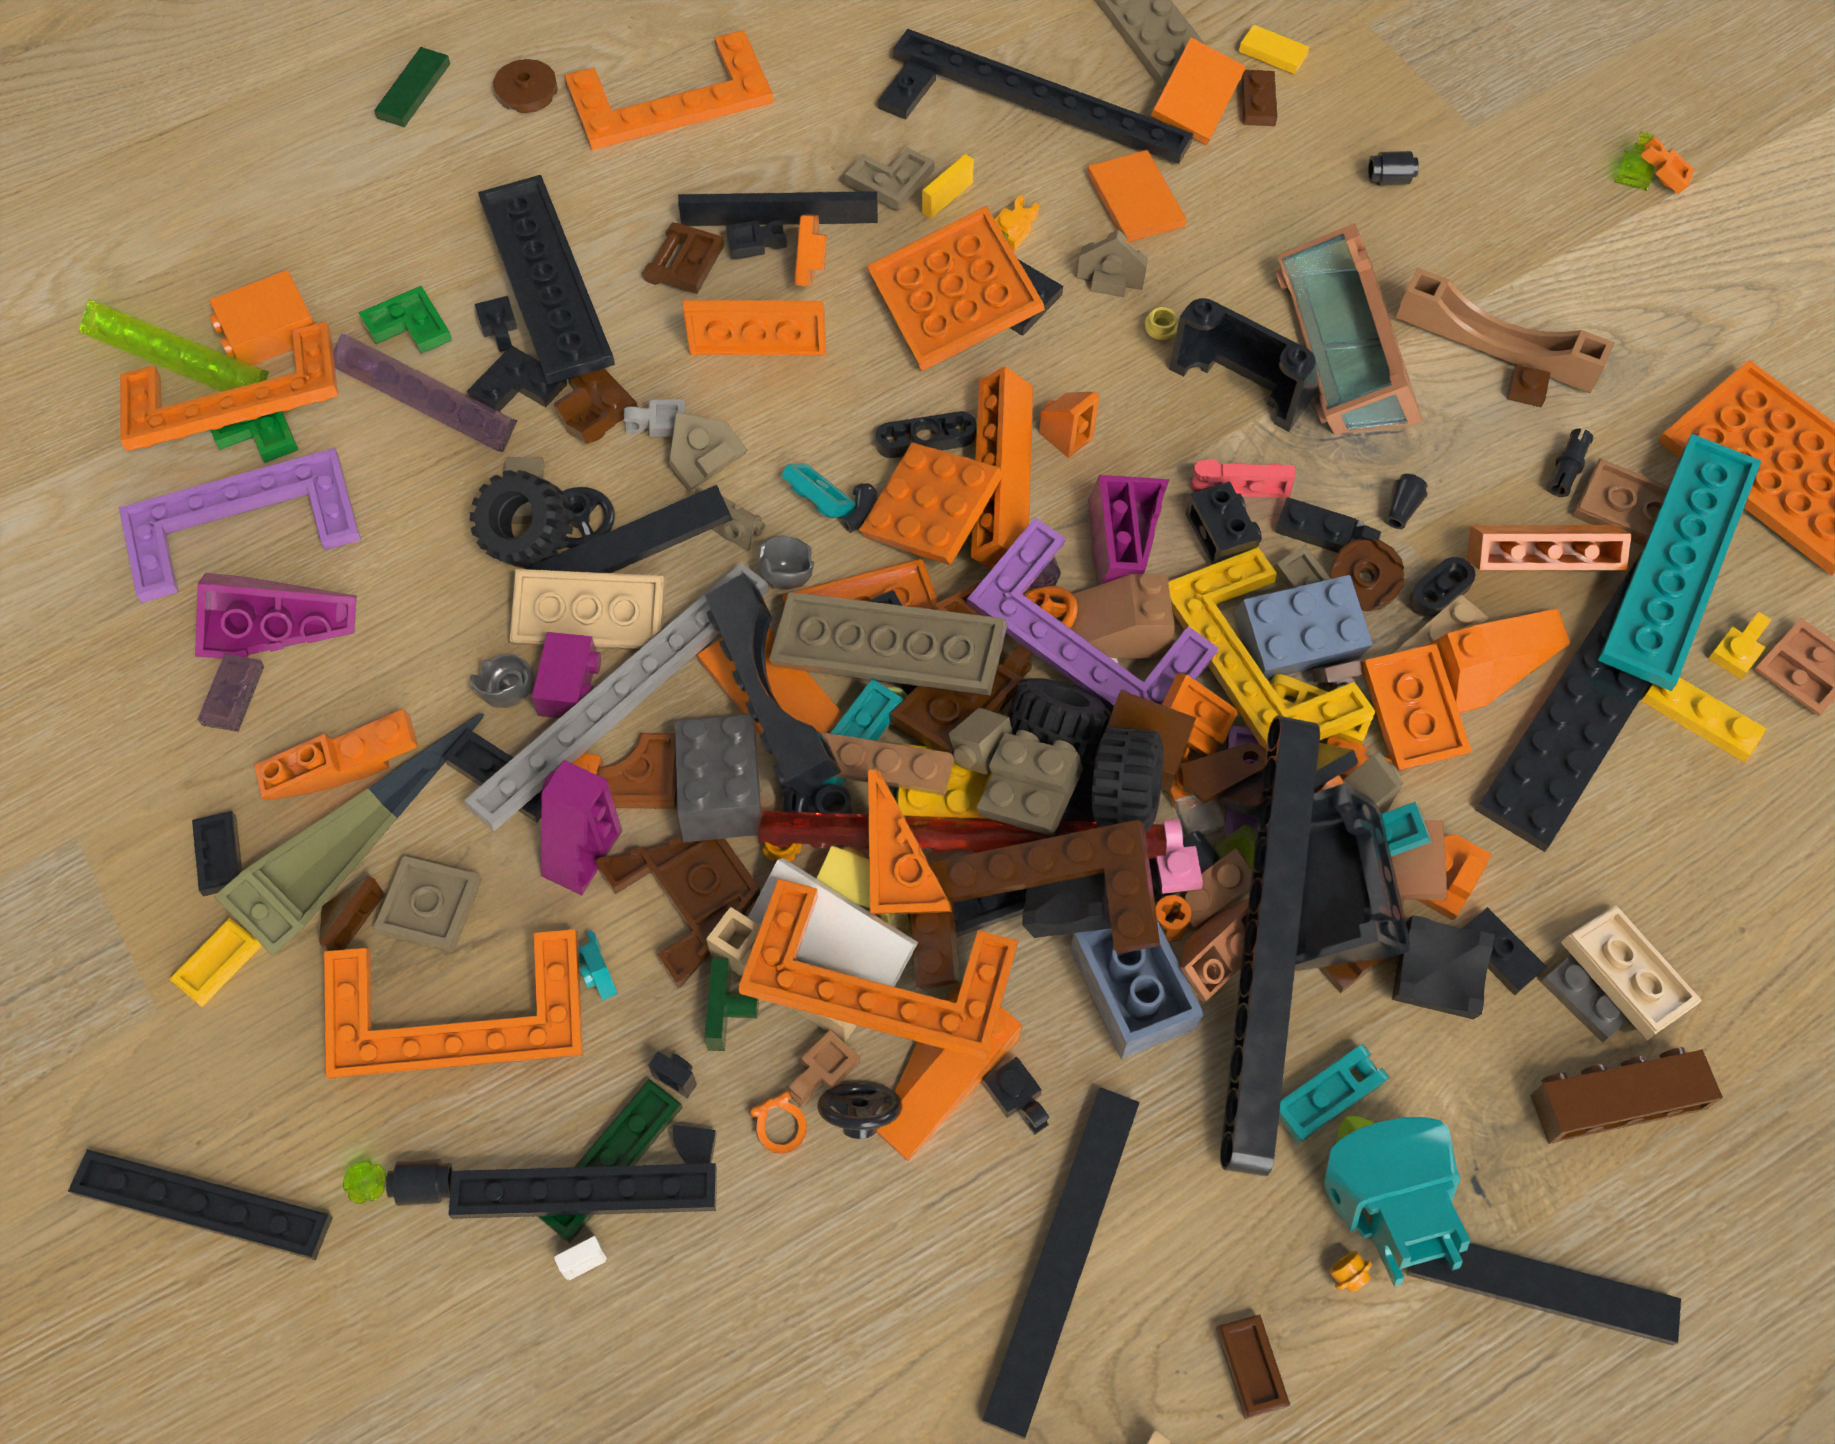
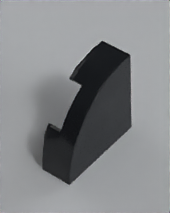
[673,1125,717,1164]

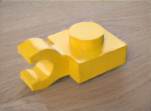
[1708,612,1772,679]

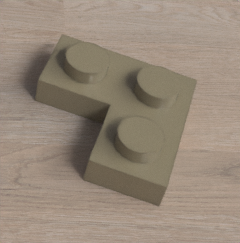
[844,147,934,210]

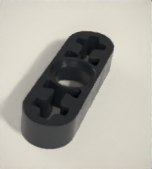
[876,411,976,458]

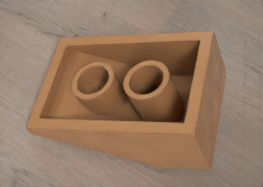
[1053,574,1175,658]

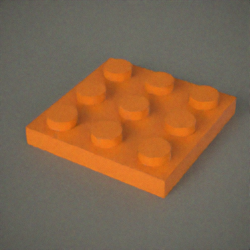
[859,443,1003,565]

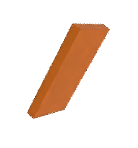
[683,300,826,355]
[782,558,939,609]
[697,628,844,734]

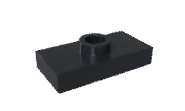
[878,61,936,120]
[192,811,242,897]
[1462,907,1547,995]

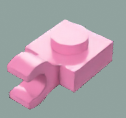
[1155,819,1203,894]

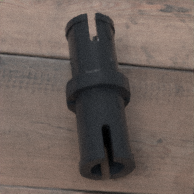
[1547,428,1594,497]

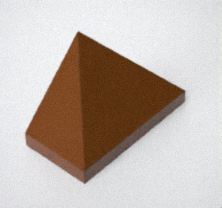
[319,876,385,951]

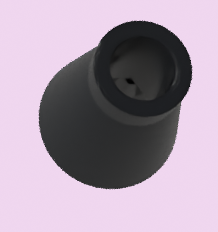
[1384,474,1428,529]

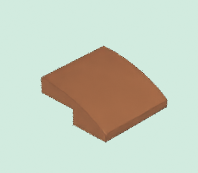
[1754,618,1835,716]
[1392,820,1447,906]

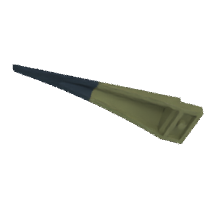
[214,714,484,956]

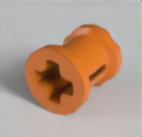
[1155,895,1192,944]

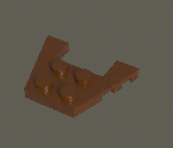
[595,836,760,988]

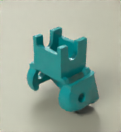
[1324,1117,1471,1286]

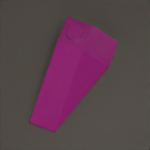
[195,573,357,660]

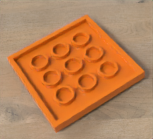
[867,206,1045,371]

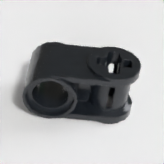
[776,784,854,833]

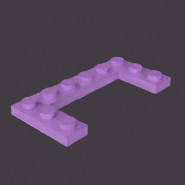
[119,448,361,603]
[967,517,1219,711]

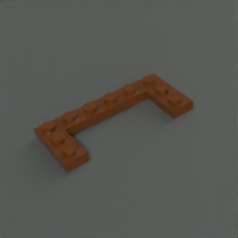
[910,820,1160,989]

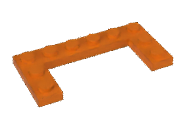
[564,30,774,150]
[120,321,339,451]
[738,879,1018,1060]
[324,929,584,1079]

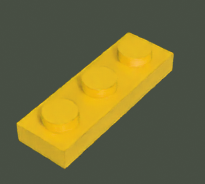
[1641,677,1767,762]

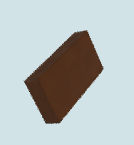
[1216,1314,1290,1419]

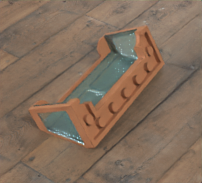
[1276,223,1423,434]

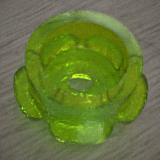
[343,1161,387,1204]

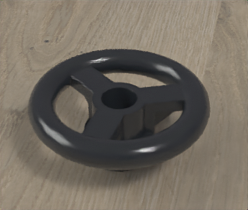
[561,487,615,548]
[817,1082,903,1139]

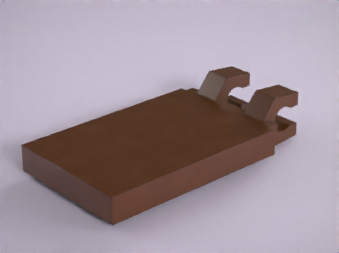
[890,645,1032,757]

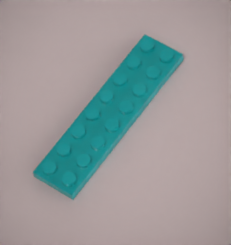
[1598,434,1761,691]

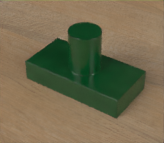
[705,958,759,1051]

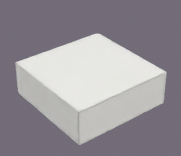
[554,1236,607,1281]

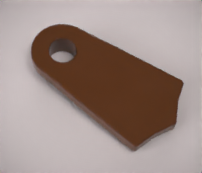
[1180,743,1266,804]

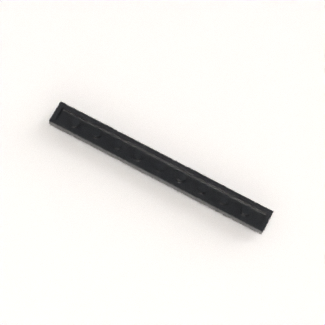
[893,29,1193,164]

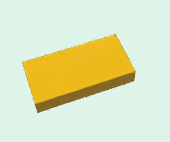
[1239,25,1310,74]
[922,154,974,219]
[169,918,262,1007]

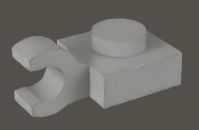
[624,399,685,437]

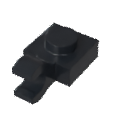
[475,296,518,352]
[983,1057,1050,1135]

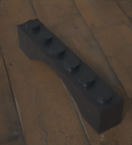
[705,573,842,795]

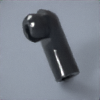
[841,483,878,533]

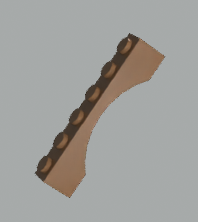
[1396,267,1615,393]

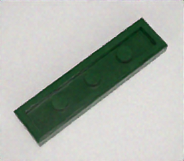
[537,1079,683,1244]

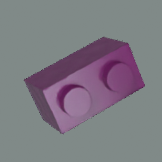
[532,632,601,718]

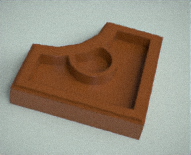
[598,733,677,809]

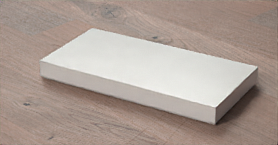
[748,858,918,987]

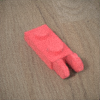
[1190,459,1296,498]

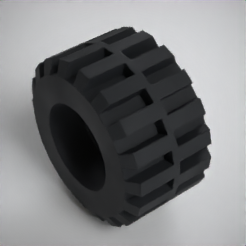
[470,470,574,568]
[1007,678,1111,763]
[1092,726,1164,833]

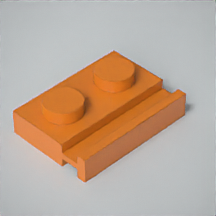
[1162,673,1239,757]

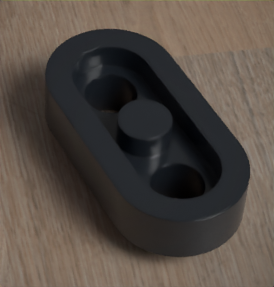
[1410,557,1476,616]

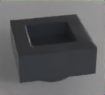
[648,1051,697,1099]

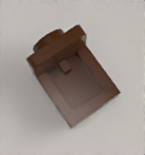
[554,386,615,444]

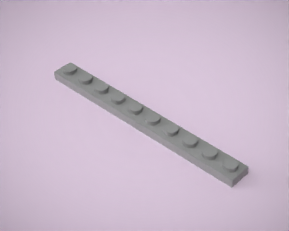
[464,563,768,831]

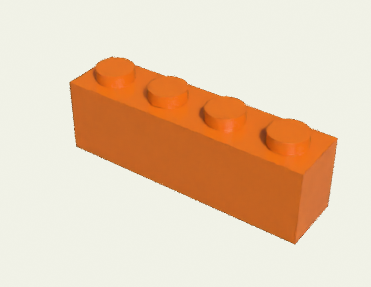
[1467,525,1631,570]

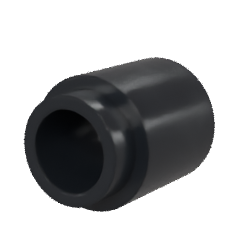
[1368,151,1419,186]
[386,1159,453,1206]

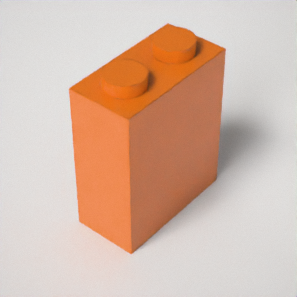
[209,270,314,370]

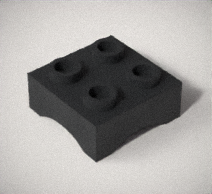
[1022,873,1111,938]
[1392,915,1495,1020]

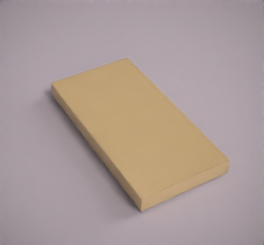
[510,569,666,651]

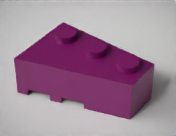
[1088,475,1169,586]
[541,760,623,896]

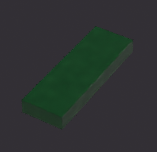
[374,47,450,127]

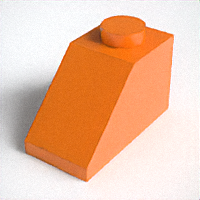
[1039,392,1100,458]

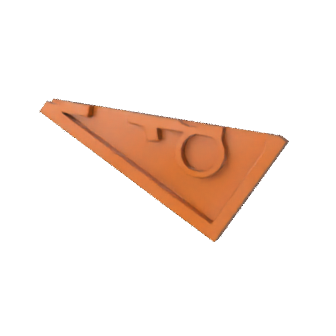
[868,770,952,915]

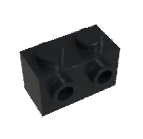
[1186,482,1262,565]

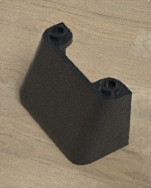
[1169,298,1319,432]
[1295,783,1410,971]

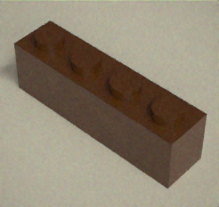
[1531,1047,1723,1144]

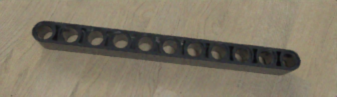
[1220,716,1320,1177]

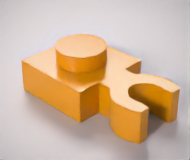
[995,195,1039,251]

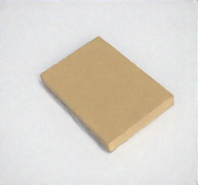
[1561,906,1702,1041]

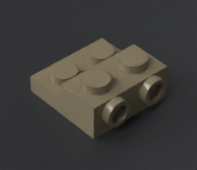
[977,730,1084,837]

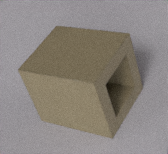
[949,708,1013,775]

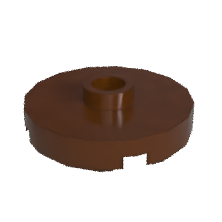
[493,59,558,113]
[1329,539,1405,612]

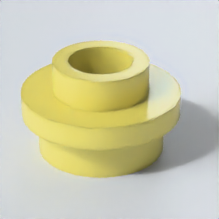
[1145,307,1179,340]

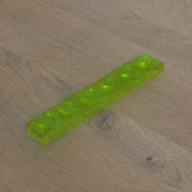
[78,299,269,391]

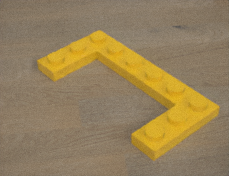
[1168,547,1375,749]

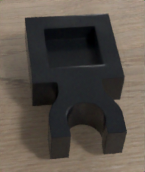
[726,219,787,260]

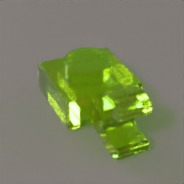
[1614,131,1655,191]

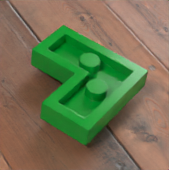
[358,286,452,354]
[211,411,299,463]

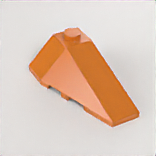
[1426,608,1570,714]
[876,984,1022,1161]

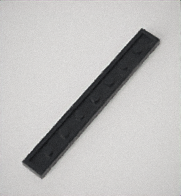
[982,1087,1140,1440]

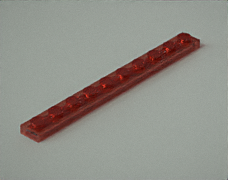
[758,811,1167,859]

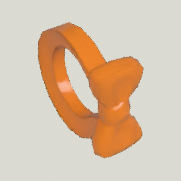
[749,1091,807,1154]

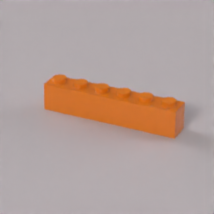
[971,366,1033,570]

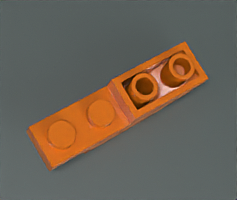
[254,709,418,800]

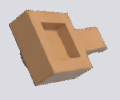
[789,1030,860,1107]

